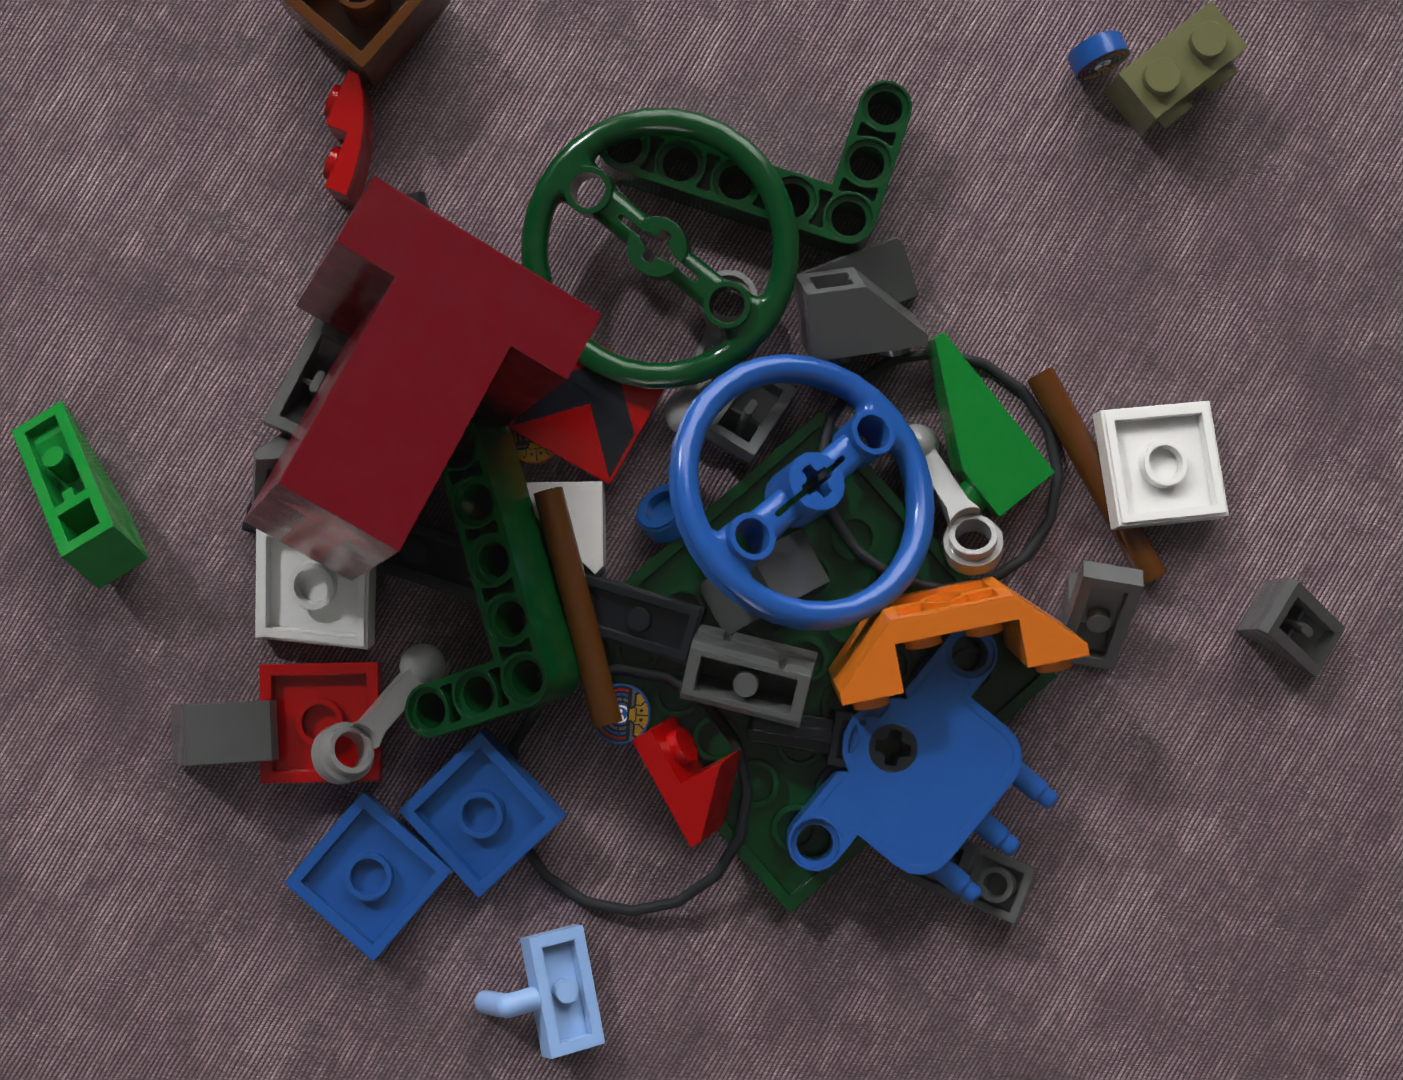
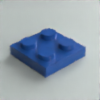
[398,727,567,898]
[284,790,453,962]

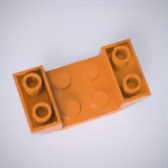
[828,576,1090,710]

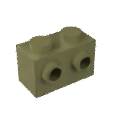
[1104,1,1249,138]

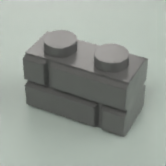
[680,624,818,728]

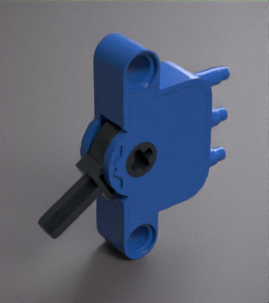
[747,630,1058,903]

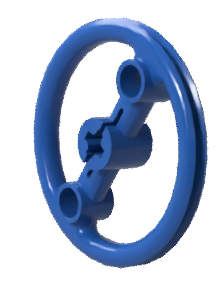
[668,354,935,630]

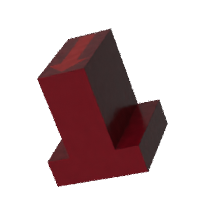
[244,175,602,581]

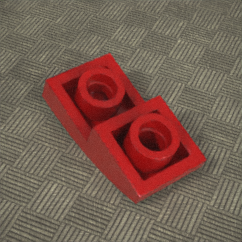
[323,70,374,208]

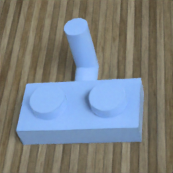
[475,924,605,1059]

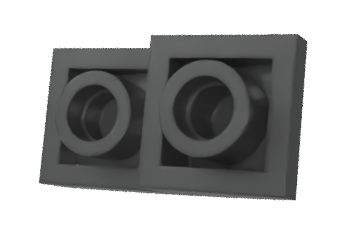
[900,840,1039,925]

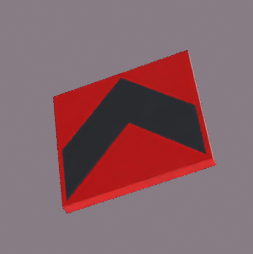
[508,342,665,486]

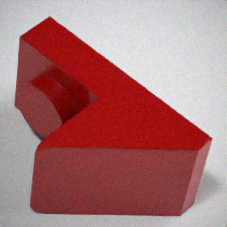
[632,715,741,848]

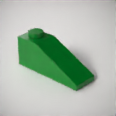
[925,332,1055,517]
[11,401,150,589]

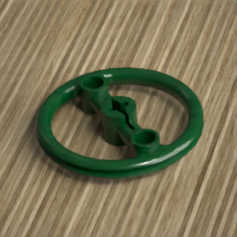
[521,108,799,389]

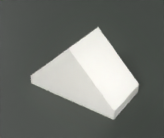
[526,481,606,576]

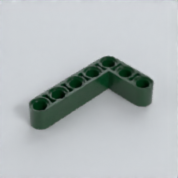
[599,80,912,255]
[405,416,579,738]

